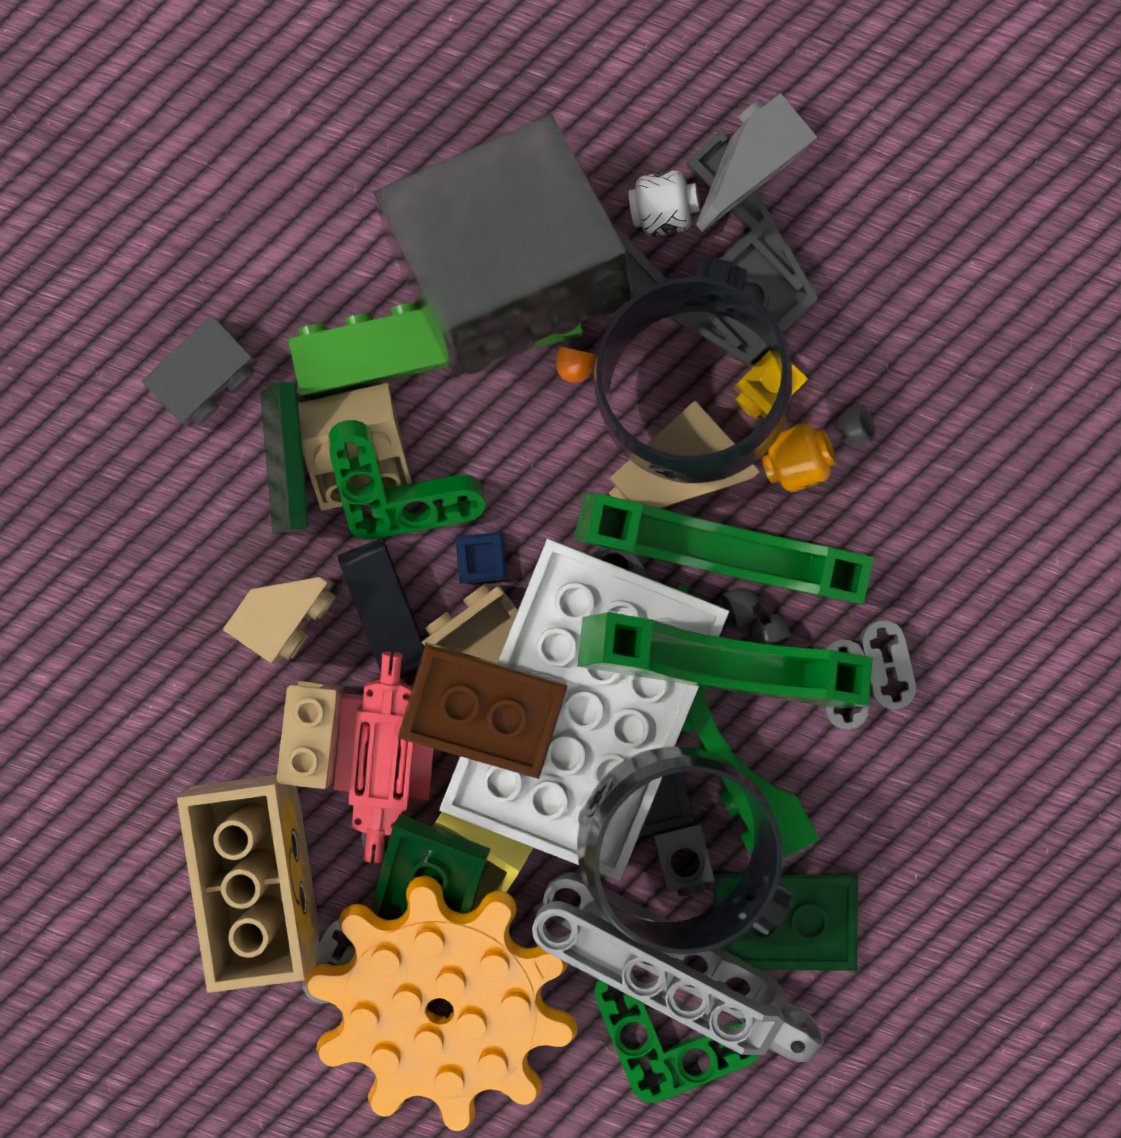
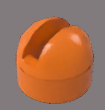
[556,347,596,383]

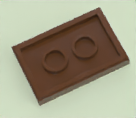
[397,642,568,779]

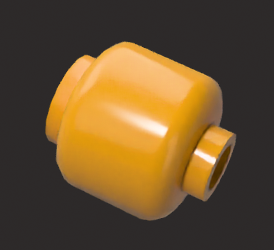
[762,423,837,493]

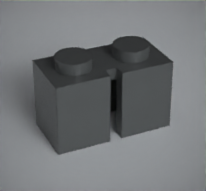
[142,315,257,426]

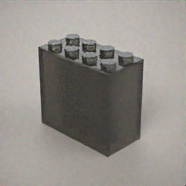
[373,114,631,378]

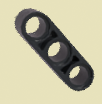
[337,538,424,678]

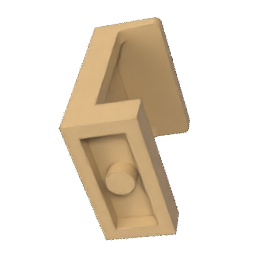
[421,583,518,663]
[276,681,347,789]

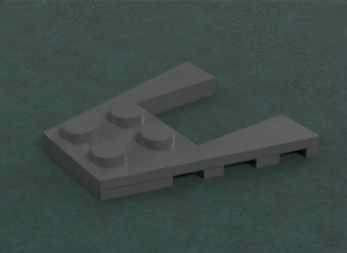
[582,130,818,366]

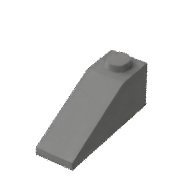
[696,93,818,232]

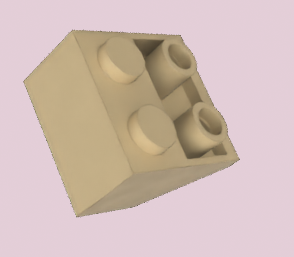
[298,383,412,511]
[223,577,337,663]

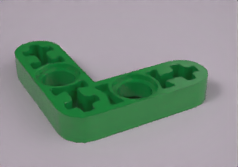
[328,420,485,540]
[594,979,759,1103]

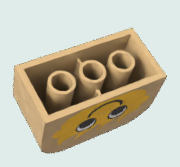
[177,775,319,993]

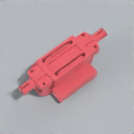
[334,652,434,863]

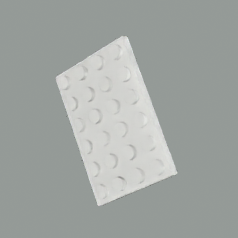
[439,538,729,881]

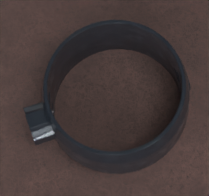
[594,257,793,484]
[577,747,794,954]

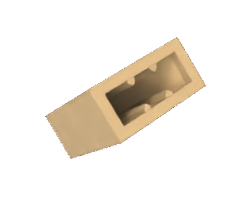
[608,401,760,509]

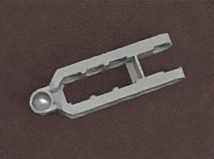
[532,872,824,1062]

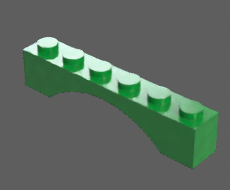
[574,493,874,605]
[674,584,820,859]
[577,612,873,709]

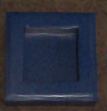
[455,532,507,584]

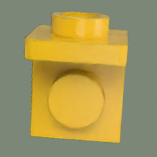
[733,350,808,420]

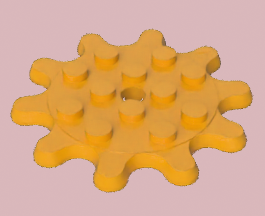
[305,876,577,1131]

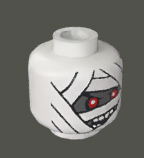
[629,170,700,237]

